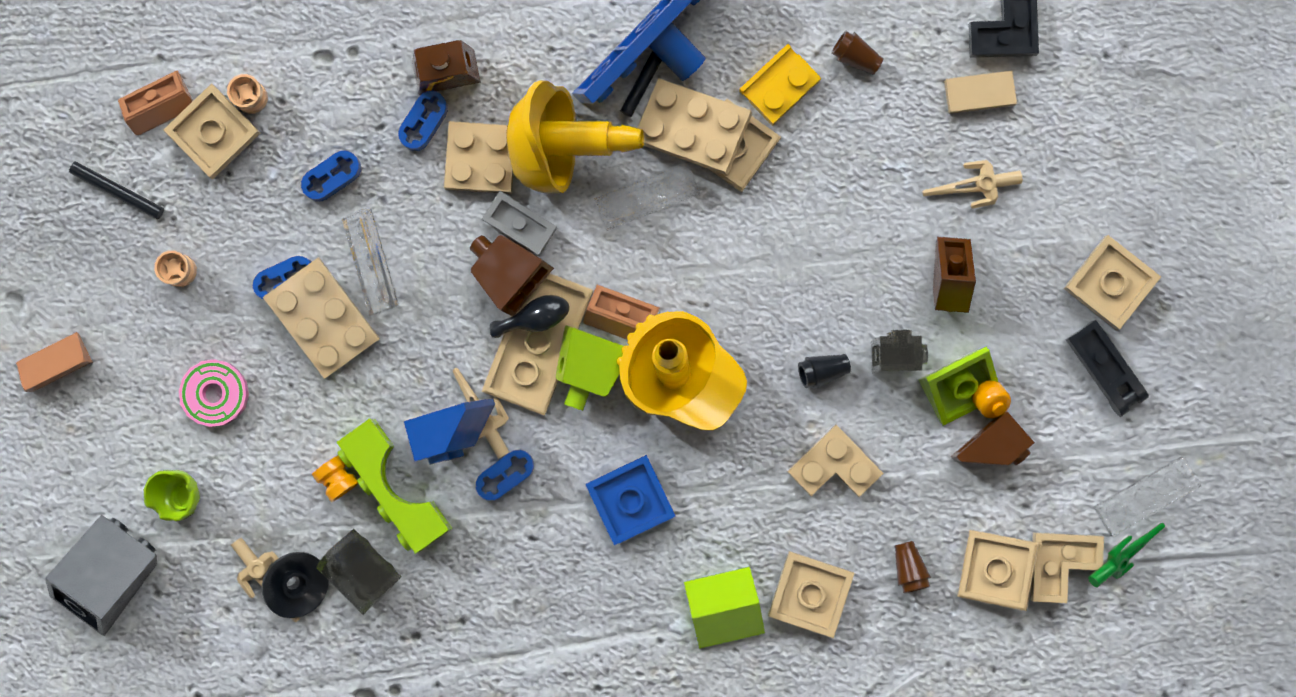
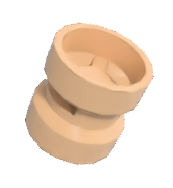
[227,74,268,114]
[154,251,197,287]

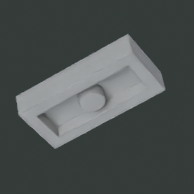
[482,191,557,256]

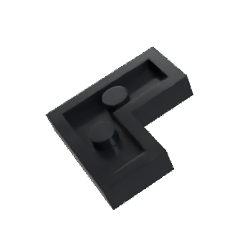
[968,0,1039,58]

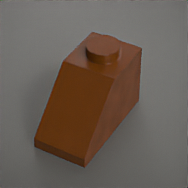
[933,236,976,313]
[950,412,1035,466]

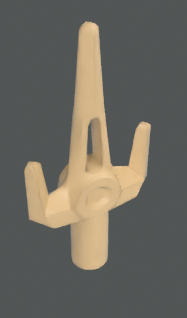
[922,160,1023,208]
[453,368,510,459]
[231,537,300,622]

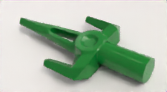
[1088,523,1165,588]

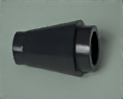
[798,354,851,390]

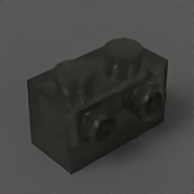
[871,329,928,374]
[315,529,402,615]

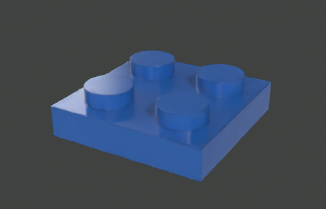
[585,455,676,546]

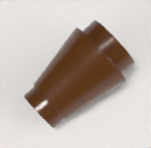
[831,31,884,75]
[894,541,931,594]

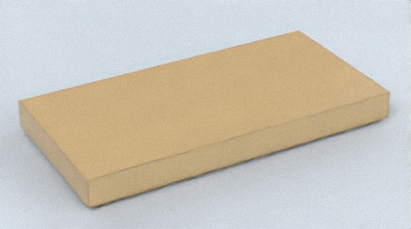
[482,274,593,416]

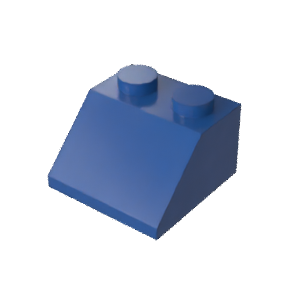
[404,398,495,465]

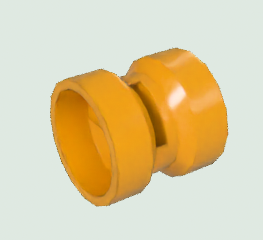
[312,455,359,502]

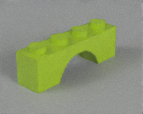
[337,418,453,554]

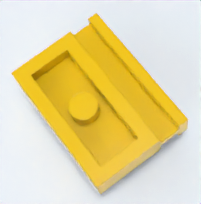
[739,44,821,126]

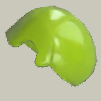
[143,470,200,521]

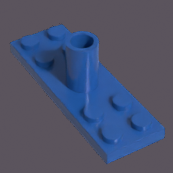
[572,0,706,104]

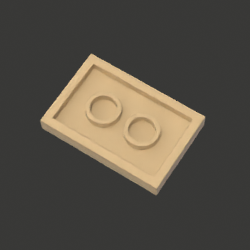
[638,78,752,175]
[263,257,380,379]

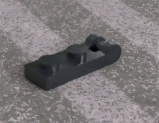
[1065,320,1149,417]

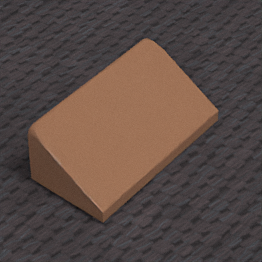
[118,70,193,135]
[583,284,660,339]
[16,332,93,392]

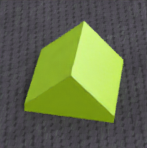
[918,346,999,426]
[684,566,765,649]

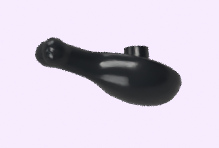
[490,295,570,338]

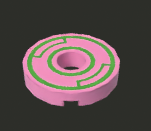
[179,359,249,427]

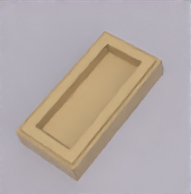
[944,71,1017,114]

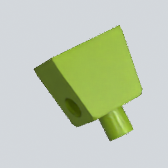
[556,325,623,411]

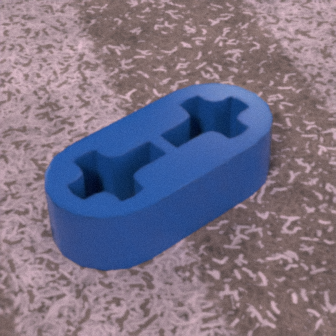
[398,91,448,151]
[301,151,361,201]
[252,256,312,300]
[476,450,534,500]

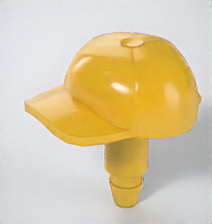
[506,80,644,194]
[617,311,747,431]

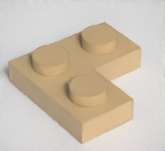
[787,425,884,497]
[1030,532,1104,603]

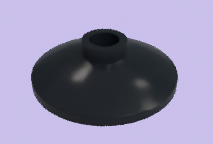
[262,552,329,618]

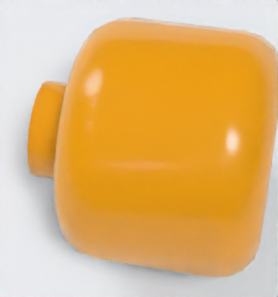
[972,380,1011,418]

